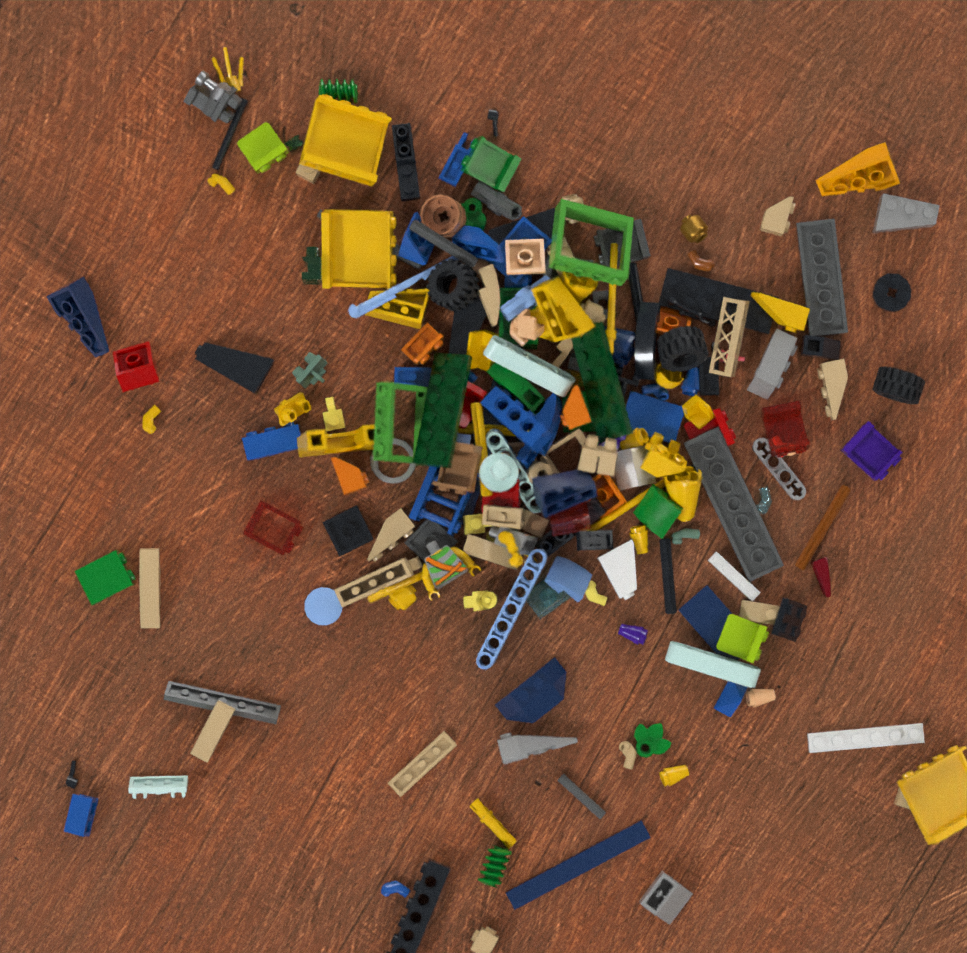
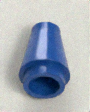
[681,367,700,396]

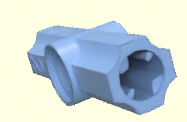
[499,275,550,322]

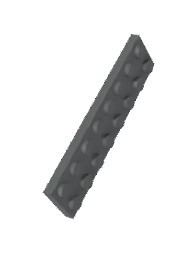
[683,427,784,582]

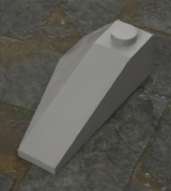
[497,732,578,764]

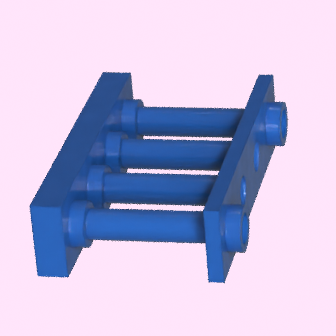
[408,467,479,536]

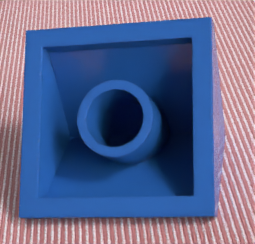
[398,212,435,265]

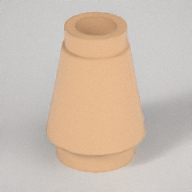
[746,689,775,708]

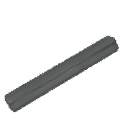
[409,220,478,268]

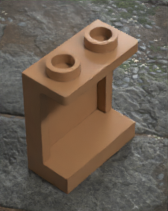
[432,442,483,495]

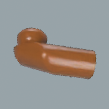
[687,249,714,272]

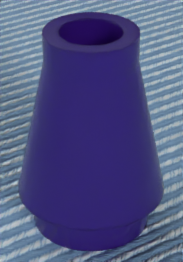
[618,624,648,645]

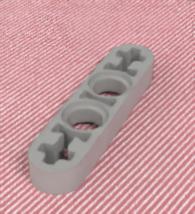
[752,438,806,500]

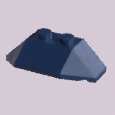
[495,657,567,723]

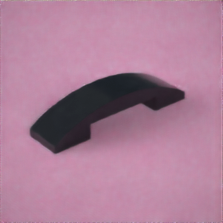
[635,302,661,380]

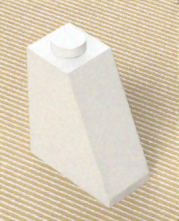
[598,540,637,600]

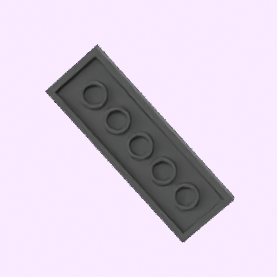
[796,219,848,336]

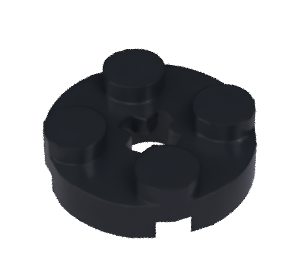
[872,274,911,312]

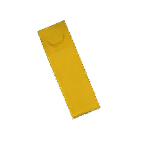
[751,292,810,333]

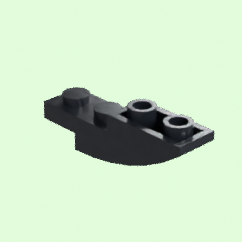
[392,123,420,202]
[535,497,607,557]

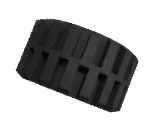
[427,259,480,311]
[656,326,708,372]
[872,366,925,405]

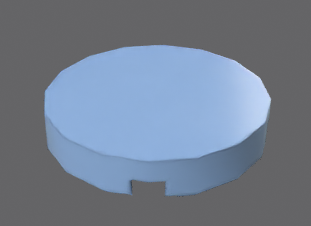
[304,587,343,625]

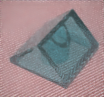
[523,578,571,620]

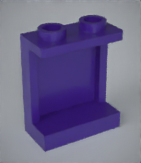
[841,421,902,481]

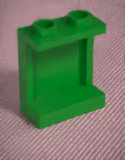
[461,136,522,192]
[74,550,136,606]

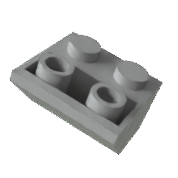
[639,871,693,924]

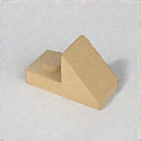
[520,507,549,538]

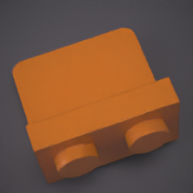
[401,322,444,366]

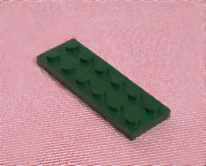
[571,321,633,443]
[413,353,472,468]

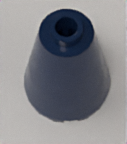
[604,326,636,368]

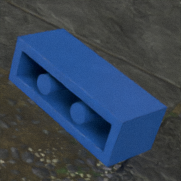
[242,422,301,461]

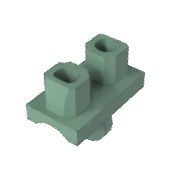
[292,352,328,389]

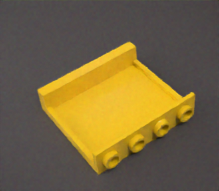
[299,94,392,187]
[321,209,397,290]
[897,745,967,845]

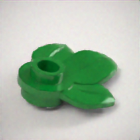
[460,198,486,231]
[634,723,671,758]

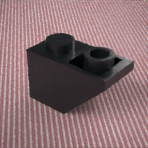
[800,335,841,360]

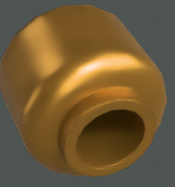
[680,215,709,244]

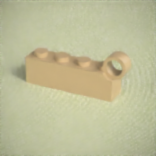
[334,557,422,607]

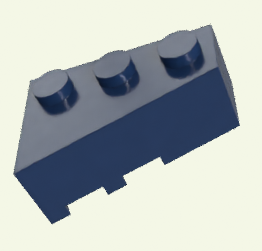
[531,470,597,518]

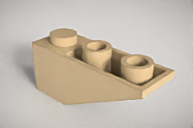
[817,359,848,421]
[367,508,415,562]

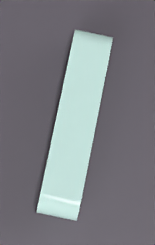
[483,336,575,397]
[486,429,541,513]
[665,641,761,688]

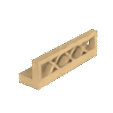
[709,297,750,377]

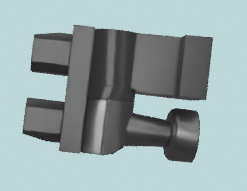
[183,70,243,124]

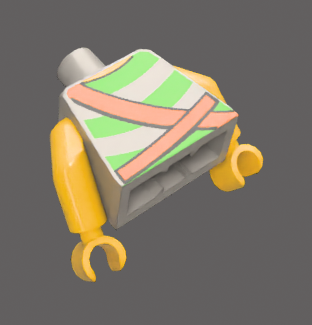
[489,526,538,567]
[422,540,481,601]

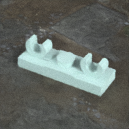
[128,775,188,799]

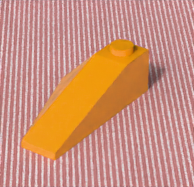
[816,142,900,196]

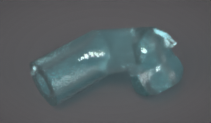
[756,486,772,514]

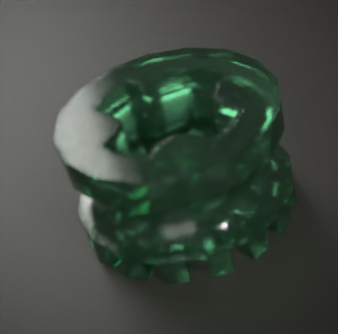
[285,135,304,152]

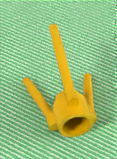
[212,47,243,92]

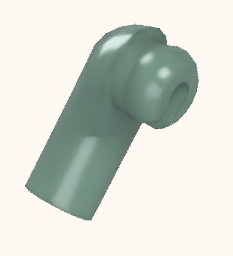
[671,528,700,544]

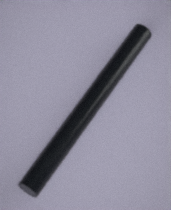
[212,98,248,171]

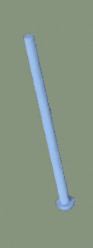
[348,256,460,318]

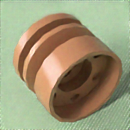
[420,194,467,238]

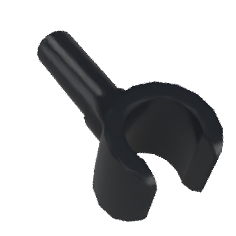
[487,109,499,137]
[66,760,79,789]

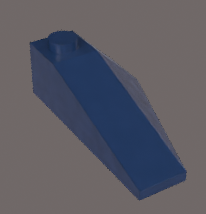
[46,277,109,358]

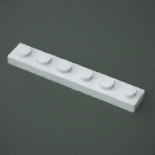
[807,723,925,753]

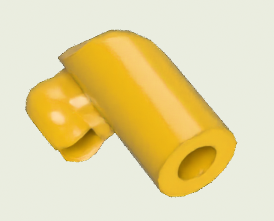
[208,174,235,195]

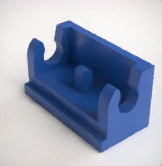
[63,794,99,837]

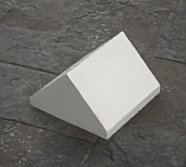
[615,446,656,491]

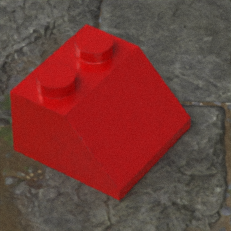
[113,341,160,392]

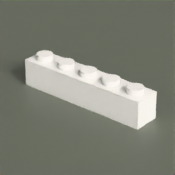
[708,552,761,601]

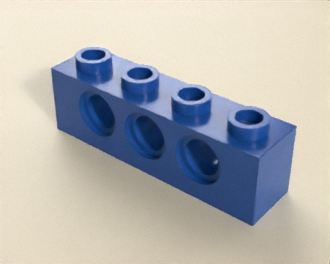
[480,386,553,454]

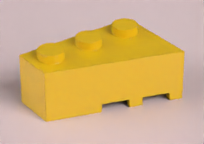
[531,277,595,342]
[365,288,430,329]

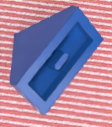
[714,681,747,718]

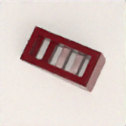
[811,557,831,598]

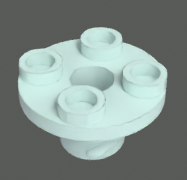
[479,453,518,492]

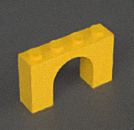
[297,425,375,457]

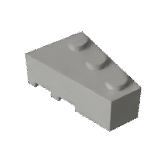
[872,193,940,234]
[747,329,798,400]

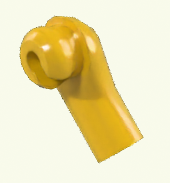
[142,405,161,434]

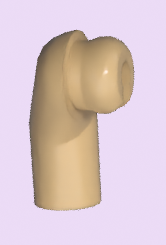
[619,741,637,769]

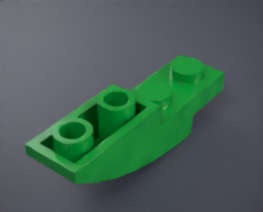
[487,362,545,415]

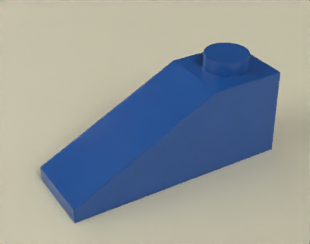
[452,225,504,263]

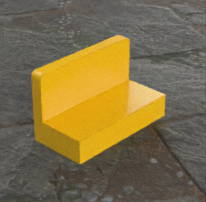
[466,330,499,371]

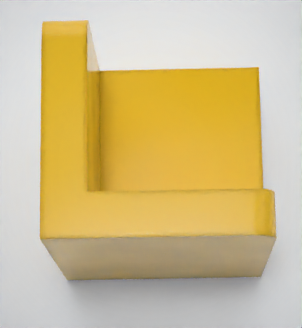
[682,394,714,429]

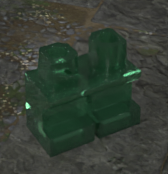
[302,247,322,285]

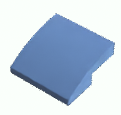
[545,556,592,602]

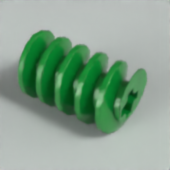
[319,79,358,104]
[477,845,512,888]

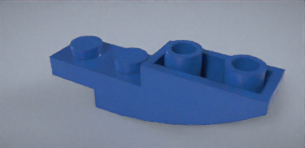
[516,393,562,469]

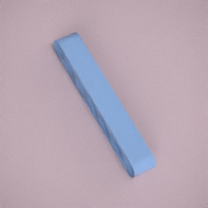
[476,548,548,669]

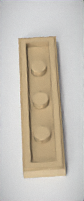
[388,731,457,797]

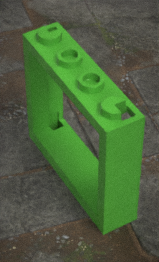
[549,199,634,286]
[373,382,428,464]

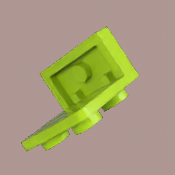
[237,122,289,174]
[716,614,769,663]

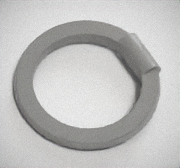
[370,438,416,484]

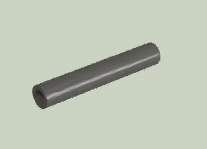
[557,773,606,819]

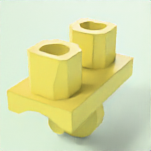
[463,590,498,611]

